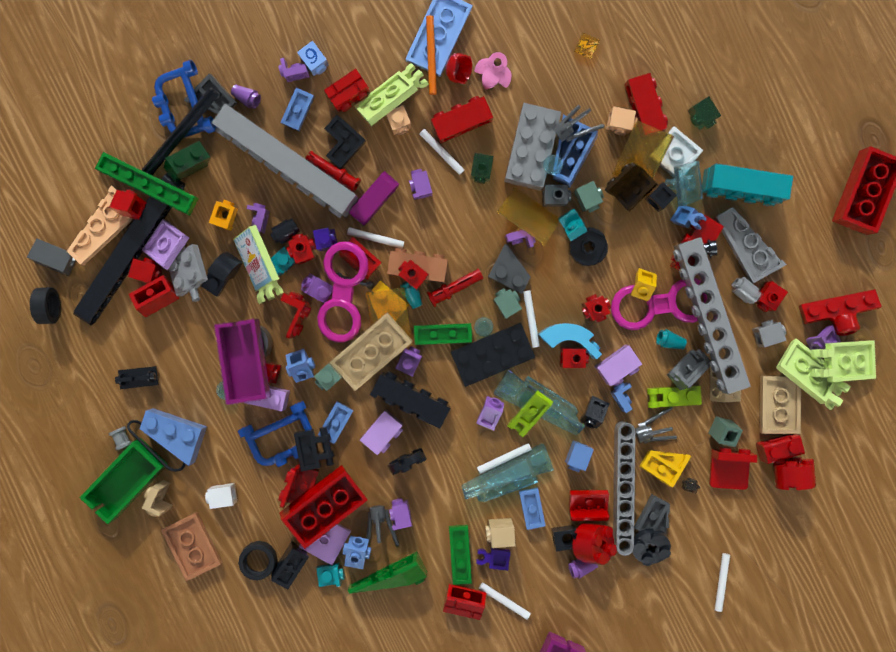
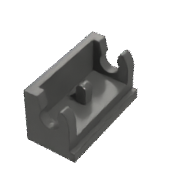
[27,238,76,276]
[667,349,711,390]

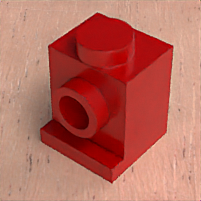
[266,361,282,384]

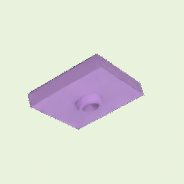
[142,219,189,270]
[299,524,351,565]

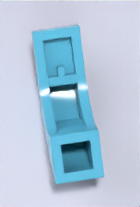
[538,323,602,359]

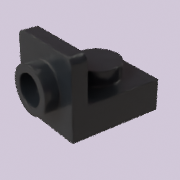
[580,395,610,429]

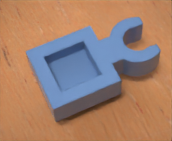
[670,204,707,230]

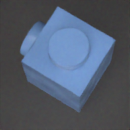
[565,440,594,472]

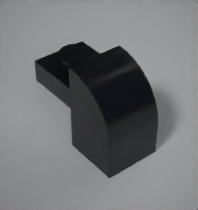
[201,252,243,297]

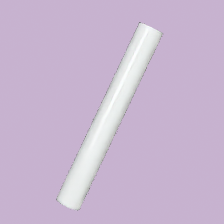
[420,129,465,175]
[347,227,404,249]
[523,290,540,348]
[477,443,532,474]
[715,553,730,612]
[479,582,531,620]

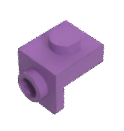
[301,273,333,303]

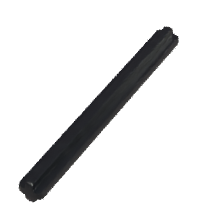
[142,88,219,175]

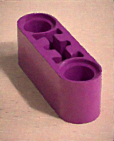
[349,171,400,226]

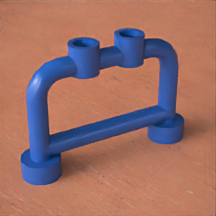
[152,59,217,138]
[237,401,312,467]

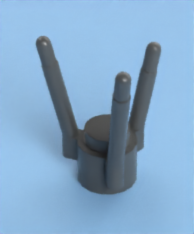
[554,105,605,142]
[635,407,677,444]
[366,505,399,547]

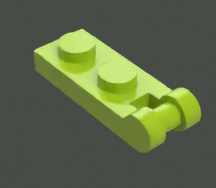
[647,385,702,408]
[507,390,553,437]

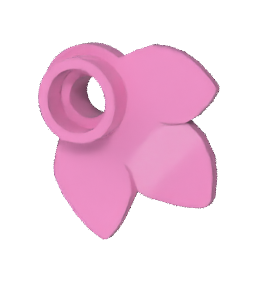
[474,52,511,90]

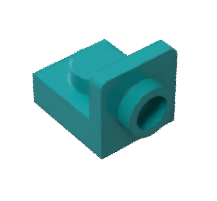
[559,209,587,241]
[270,247,295,276]
[316,563,345,587]

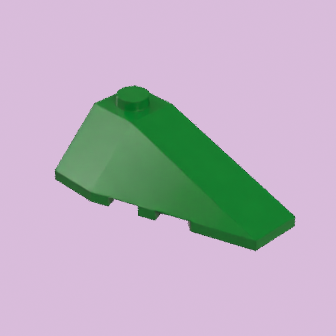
[348,552,427,594]

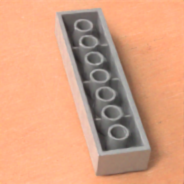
[212,104,359,218]

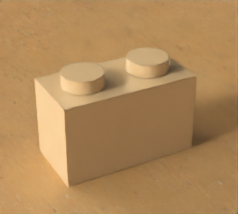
[485,518,515,548]

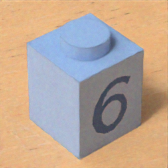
[297,41,329,76]

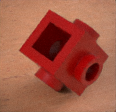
[287,234,316,265]
[581,294,611,323]

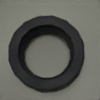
[29,287,61,324]
[238,541,277,581]

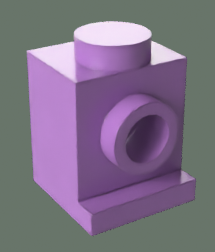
[409,169,433,200]
[389,498,412,530]

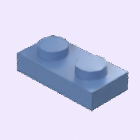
[280,87,315,132]
[318,401,354,444]
[519,488,546,530]

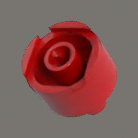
[773,457,816,490]
[572,523,617,565]

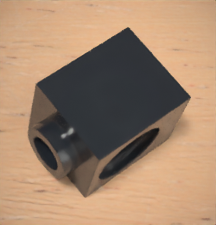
[645,182,677,212]
[551,525,578,552]

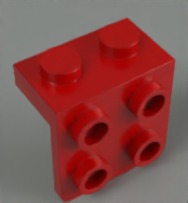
[280,291,312,339]
[709,447,757,490]
[278,464,319,508]

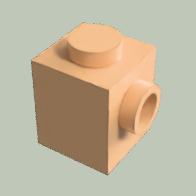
[386,105,411,135]
[606,106,638,136]

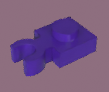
[476,548,511,571]

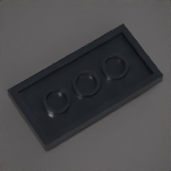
[451,322,535,387]

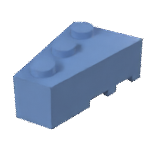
[553,114,598,188]
[140,408,207,466]

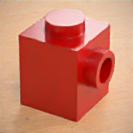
[109,189,147,220]
[128,258,162,283]
[398,259,429,290]
[755,281,788,312]
[560,348,589,368]

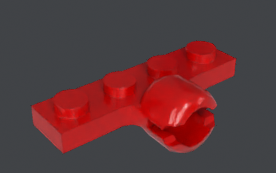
[799,289,882,336]

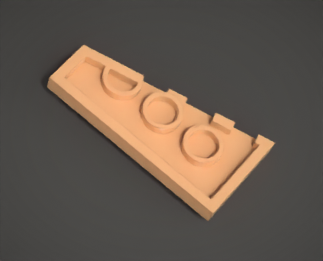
[67,185,134,266]

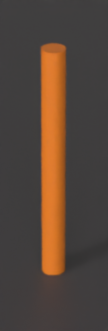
[426,15,437,95]

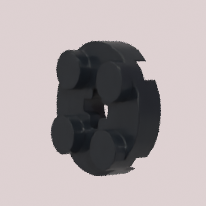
[569,227,608,266]
[387,448,427,475]
[633,528,671,566]

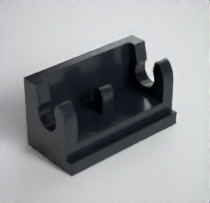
[271,541,309,590]

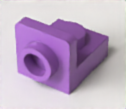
[278,58,310,82]
[247,203,270,234]
[505,228,536,249]
[806,325,841,350]
[396,346,422,376]
[476,396,504,430]

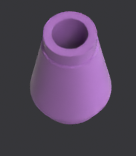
[231,85,261,109]
[568,559,598,579]

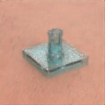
[665,161,703,206]

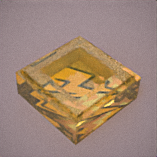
[574,33,600,59]

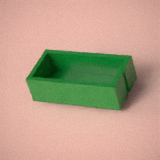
[79,438,168,525]

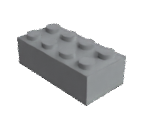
[504,103,561,191]

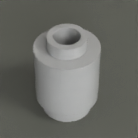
[731,277,761,304]

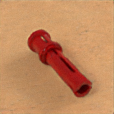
[305,151,361,193]
[426,269,484,307]

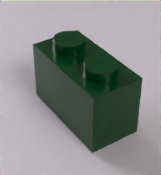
[163,141,210,183]

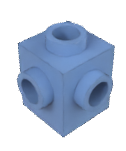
[286,349,315,383]
[342,536,371,569]

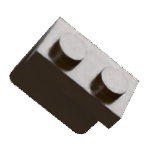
[605,162,658,212]

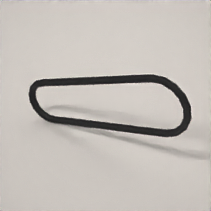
[127,420,186,472]

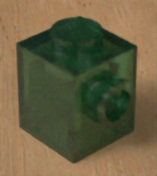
[688,96,721,130]
[470,153,494,184]

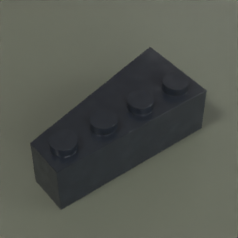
[370,371,451,429]

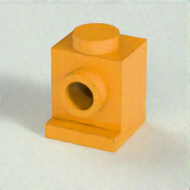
[209,200,238,231]

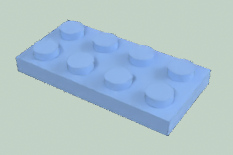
[405,0,473,77]

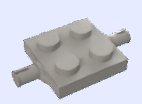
[169,244,208,302]

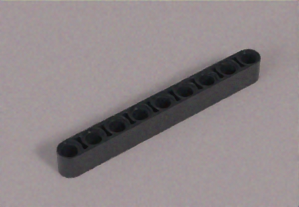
[73,173,186,326]

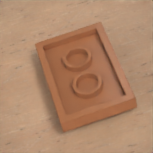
[161,512,223,581]

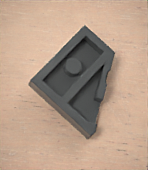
[184,74,238,114]
[488,244,531,294]
[634,494,670,534]

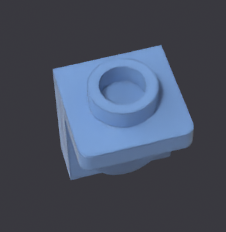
[610,382,632,413]

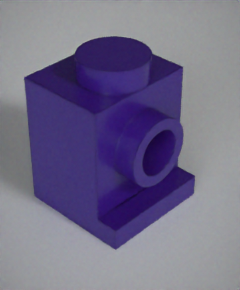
[313,228,337,251]

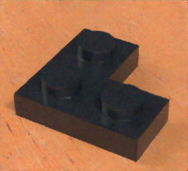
[324,115,366,170]

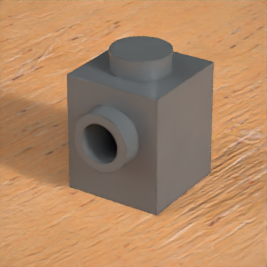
[542,185,571,207]

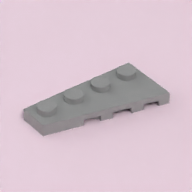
[714,207,787,283]

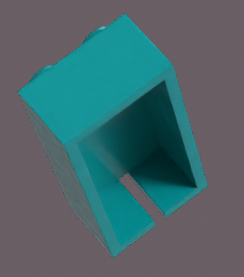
[701,164,793,206]

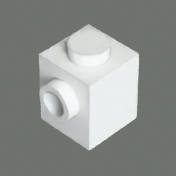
[205,483,237,509]

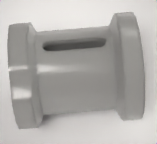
[108,426,132,451]

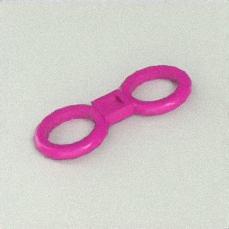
[317,242,368,342]
[611,278,709,330]

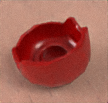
[446,53,473,84]

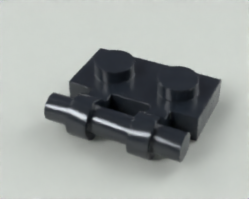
[294,426,334,471]

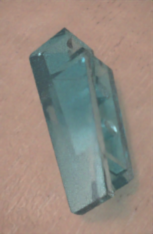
[493,369,585,435]
[462,443,554,502]

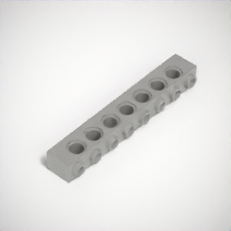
[673,237,751,394]

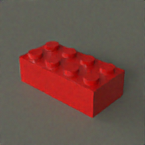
[832,146,896,235]
[279,465,368,549]

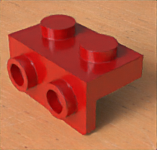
[569,490,609,521]

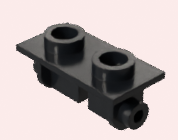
[115,366,159,389]

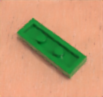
[414,323,472,345]
[449,525,472,585]

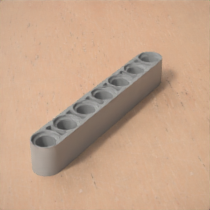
[613,421,635,556]

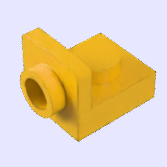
[631,268,657,301]

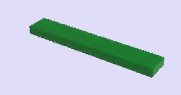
[95,152,199,216]

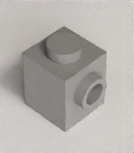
[752,320,786,347]

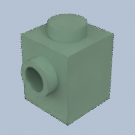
[573,181,604,213]
[493,288,522,319]
[314,363,343,391]
[709,416,743,447]

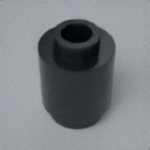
[270,218,300,245]

